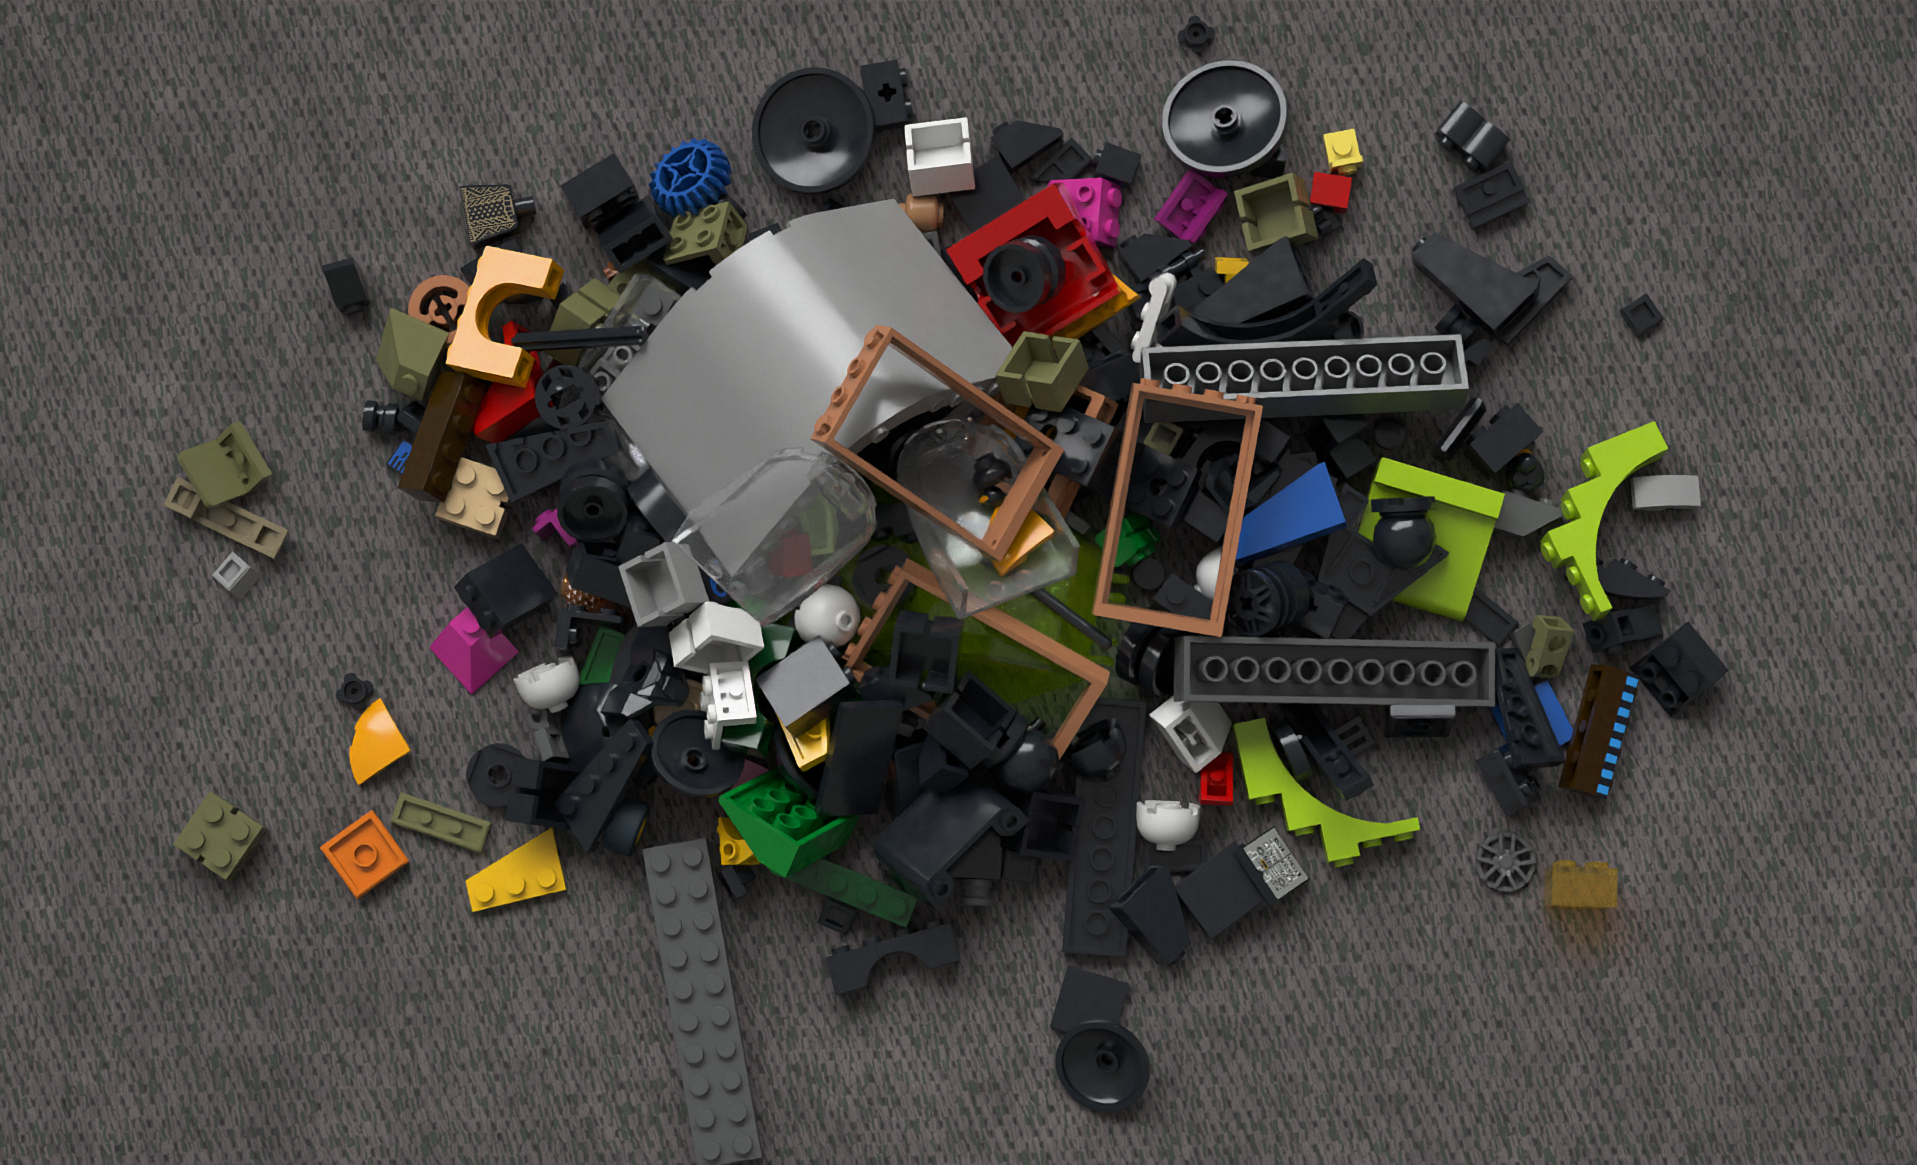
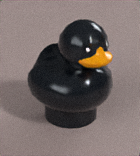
[1506,449,1545,495]
[971,451,1012,509]

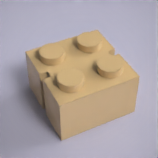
[435,457,512,540]

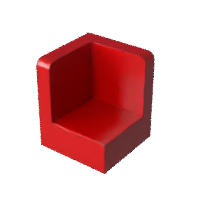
[1310,172,1352,214]

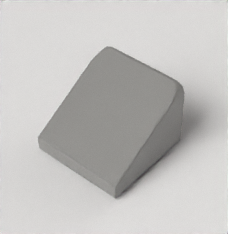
[212,552,261,600]

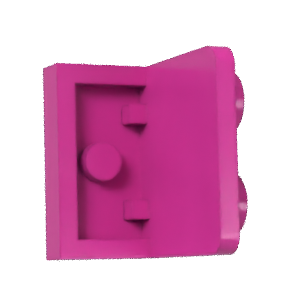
[1047,178,1122,248]

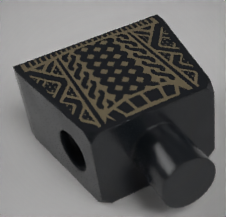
[459,184,537,250]

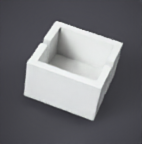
[905,117,975,197]
[669,601,764,674]

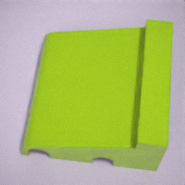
[1357,457,1505,622]

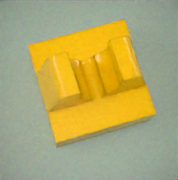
[1215,257,1249,284]

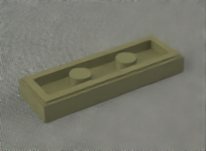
[390,792,492,853]

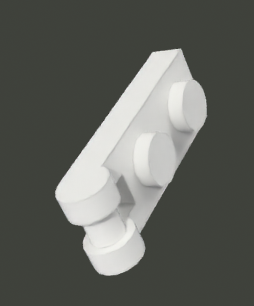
[1131,273,1177,363]

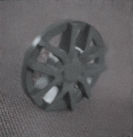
[1475,832,1536,892]

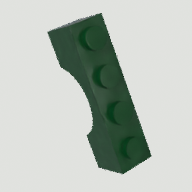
[721,621,803,758]
[787,857,918,927]

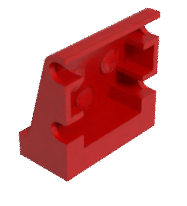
[946,182,1121,348]

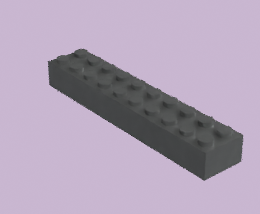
[1139,334,1469,423]
[1174,636,1495,707]
[642,838,763,1165]

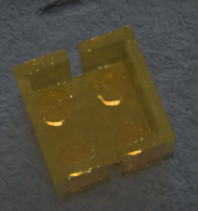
[1543,860,1618,909]

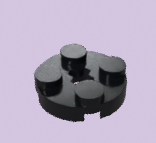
[852,545,918,609]
[466,743,525,808]

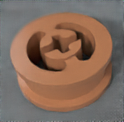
[408,275,469,348]

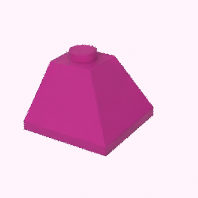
[429,607,519,694]

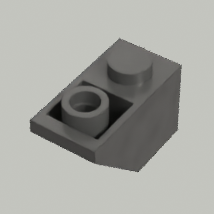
[1493,488,1563,540]

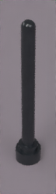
[980,557,1113,650]

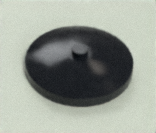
[1162,60,1289,178]
[752,67,876,194]

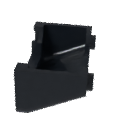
[873,768,1029,911]

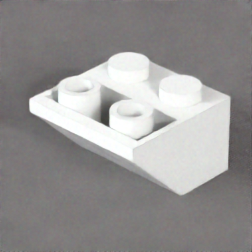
[1149,695,1232,773]

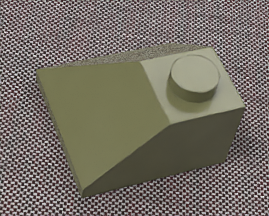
[376,308,449,401]

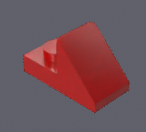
[1198,752,1233,806]

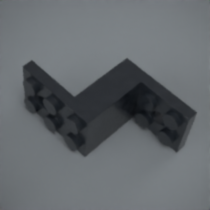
[1009,403,1203,530]

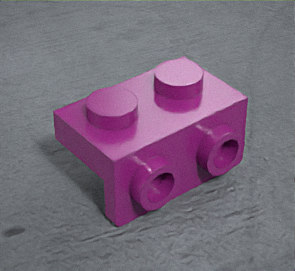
[1153,169,1228,244]
[532,509,576,549]

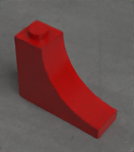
[471,321,553,443]

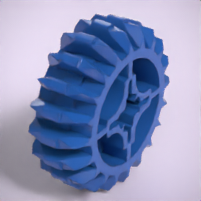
[649,138,733,218]

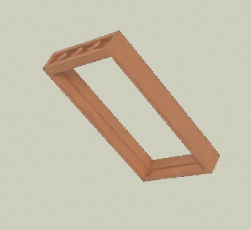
[810,325,1065,562]

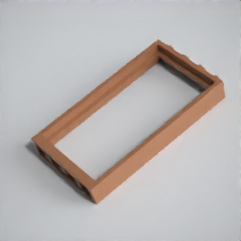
[1091,378,1263,637]
[842,558,1110,760]

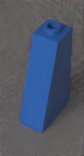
[1222,462,1347,566]

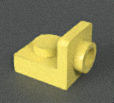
[1323,129,1363,176]

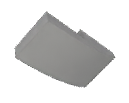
[590,345,642,398]
[1630,475,1701,511]

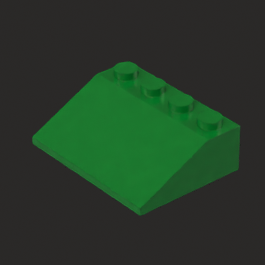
[718,766,859,878]

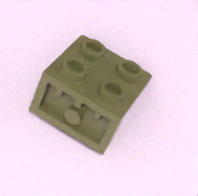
[663,201,748,265]

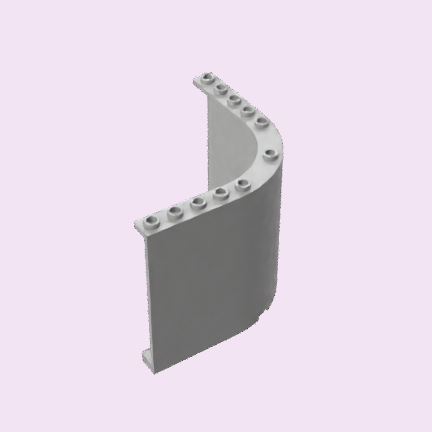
[601,199,1012,575]

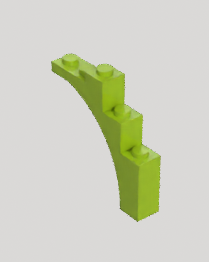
[1540,421,1668,622]
[1232,718,1420,868]

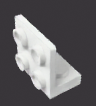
[700,660,757,750]

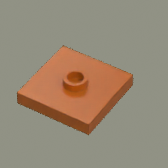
[320,810,410,899]

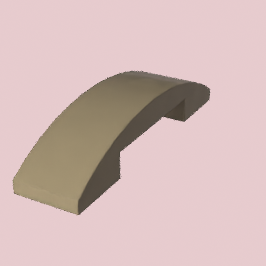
[163,477,290,559]

